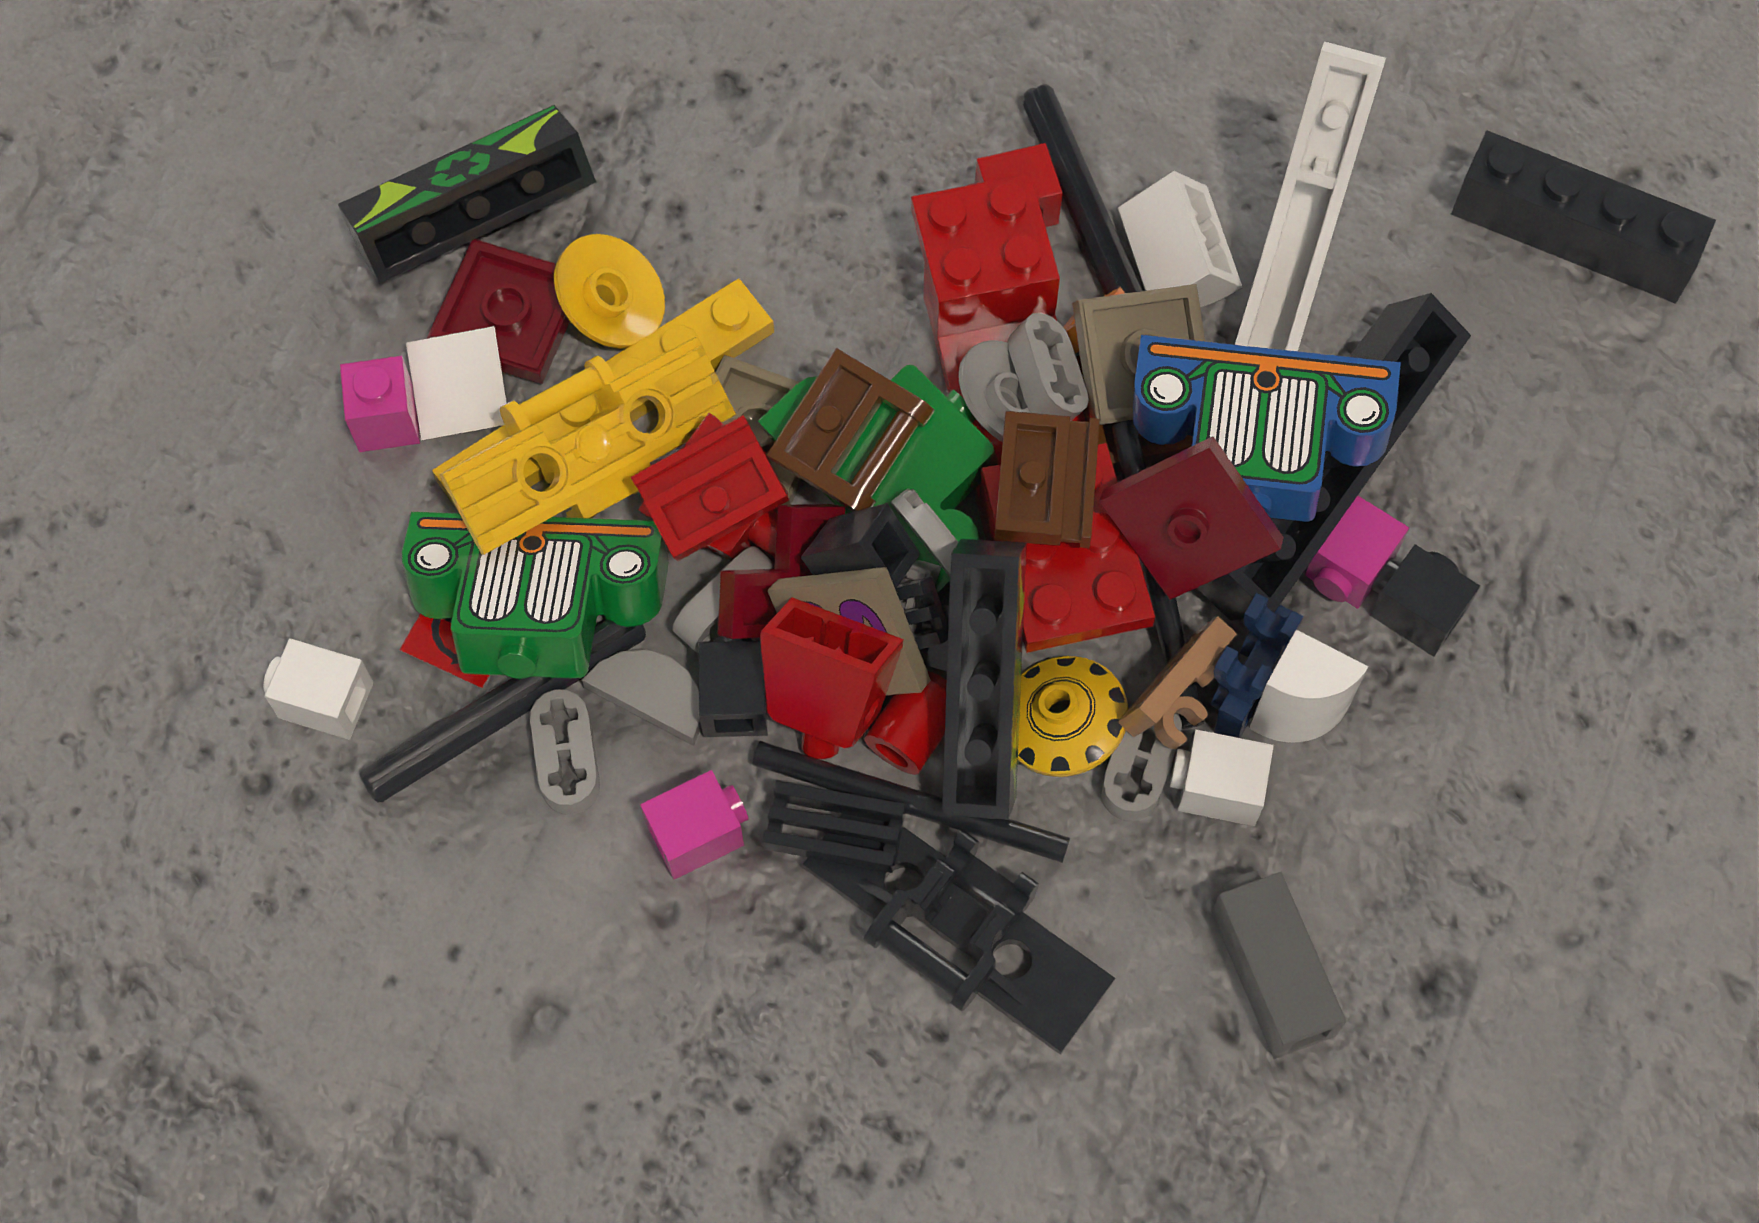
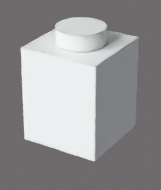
[263,638,374,740]
[1170,729,1274,826]

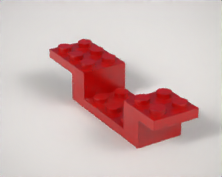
[911,173,1155,653]

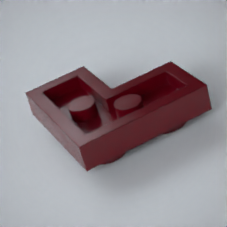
[718,504,845,639]

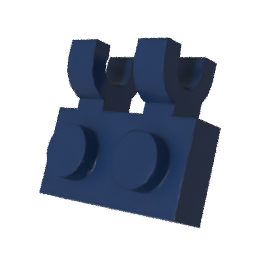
[1211,593,1304,738]

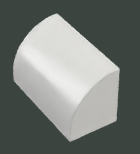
[1118,171,1242,307]
[1249,630,1369,743]

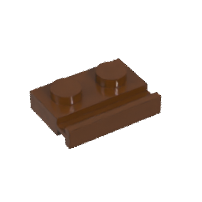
[994,411,1100,548]

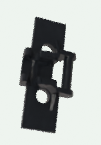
[802,794,1116,1055]

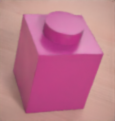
[340,356,420,452]
[1305,496,1409,609]
[640,770,749,880]

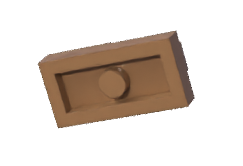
[1118,616,1237,749]

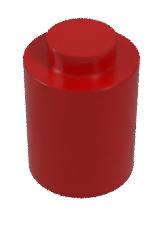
[864,671,947,775]

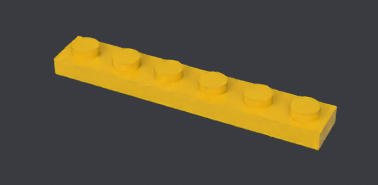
[432,278,774,509]

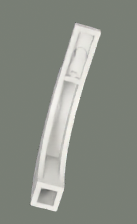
[1235,41,1386,351]

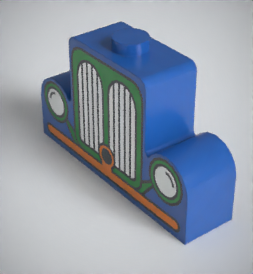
[1133,335,1401,522]

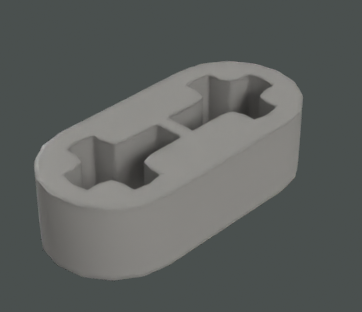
[1008,313,1089,421]
[672,547,775,653]
[530,690,600,815]
[1101,713,1182,822]

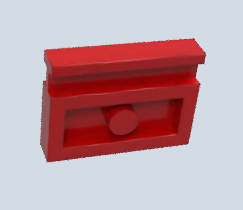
[631,415,790,562]

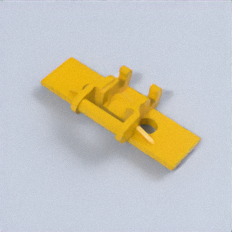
[439,337,736,555]

